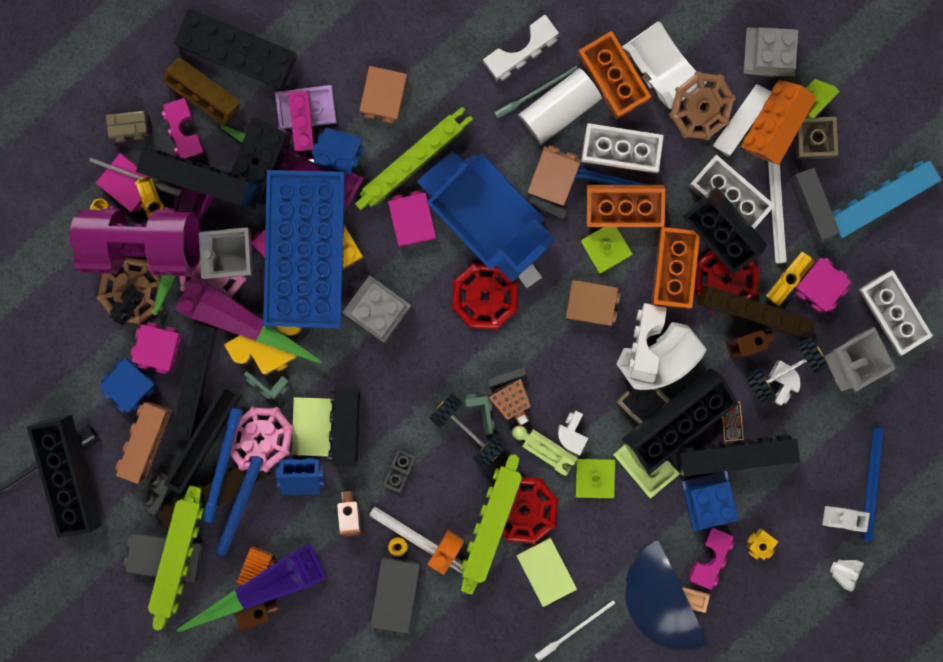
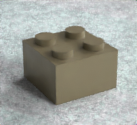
[794,117,838,160]

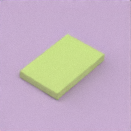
[292,397,332,456]
[613,445,679,499]
[516,538,577,607]

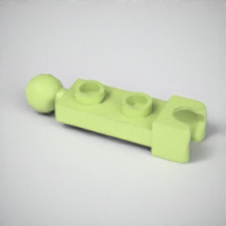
[512,425,578,476]

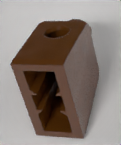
[725,330,775,359]
[234,601,279,631]

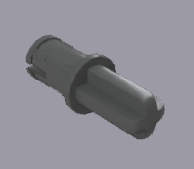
[529,195,567,219]

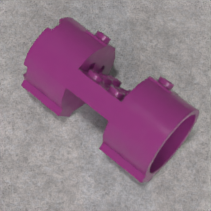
[70,206,202,277]

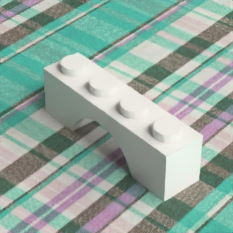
[483,15,559,81]
[628,303,667,383]

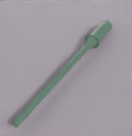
[494,66,578,119]

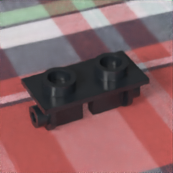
[109,285,145,326]

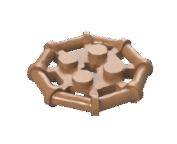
[669,71,735,141]
[96,256,163,326]

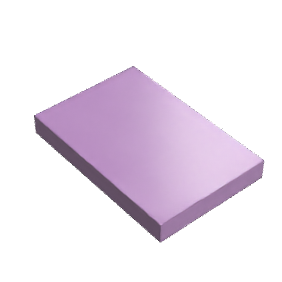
[275,85,337,130]

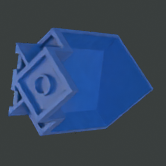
[417,150,556,282]

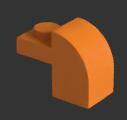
[427,530,464,575]

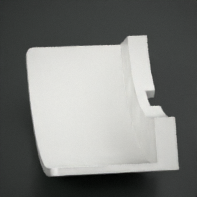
[622,22,707,109]
[617,322,706,390]

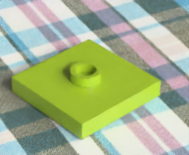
[806,79,840,119]
[580,227,633,274]
[576,459,615,498]

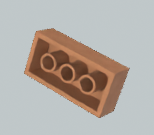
[115,402,173,484]

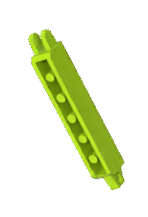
[355,107,473,210]
[460,454,522,594]
[148,485,204,631]

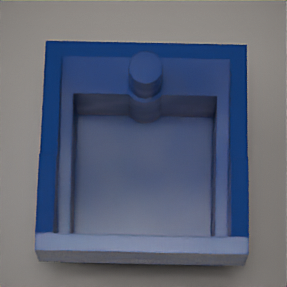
[682,471,739,531]

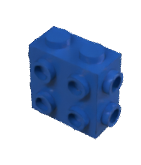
[312,128,364,174]
[99,358,157,413]
[276,458,324,495]

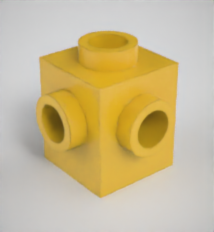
[746,528,778,560]

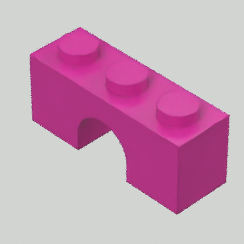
[288,90,315,151]
[162,98,206,160]
[688,527,735,590]

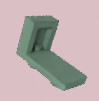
[244,371,290,399]
[461,394,495,435]

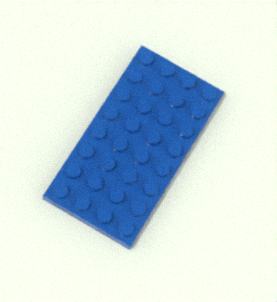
[263,170,345,328]

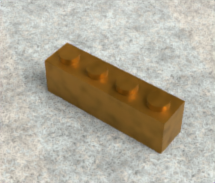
[162,57,241,126]

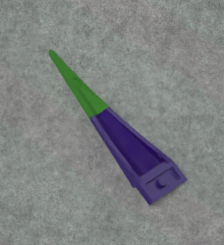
[177,543,326,632]

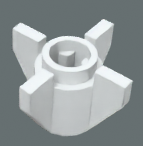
[830,559,864,592]

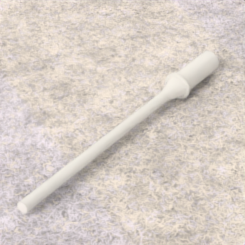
[535,600,615,661]

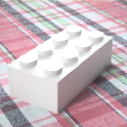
[688,155,775,229]

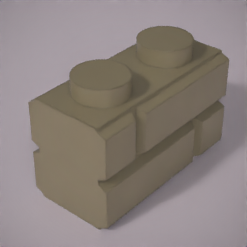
[106,111,150,143]

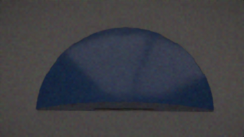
[625,540,708,649]

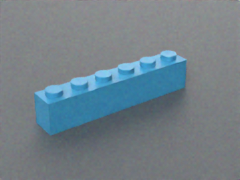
[832,160,941,239]

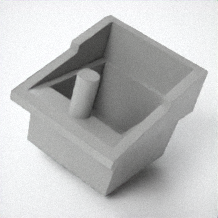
[743,27,798,80]
[199,228,253,279]
[342,275,411,343]
[824,327,896,392]

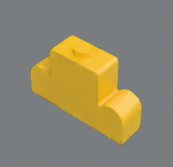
[224,326,302,374]

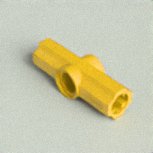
[134,176,164,218]
[765,252,815,307]

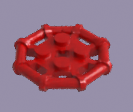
[694,250,761,312]
[451,262,519,330]
[502,477,559,545]

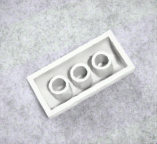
[518,68,602,145]
[581,123,663,174]
[859,270,933,356]

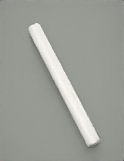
[768,161,786,263]
[370,507,463,574]

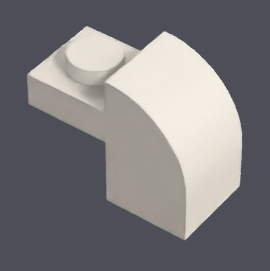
[768,361,800,406]
[558,410,588,456]
[822,506,870,532]

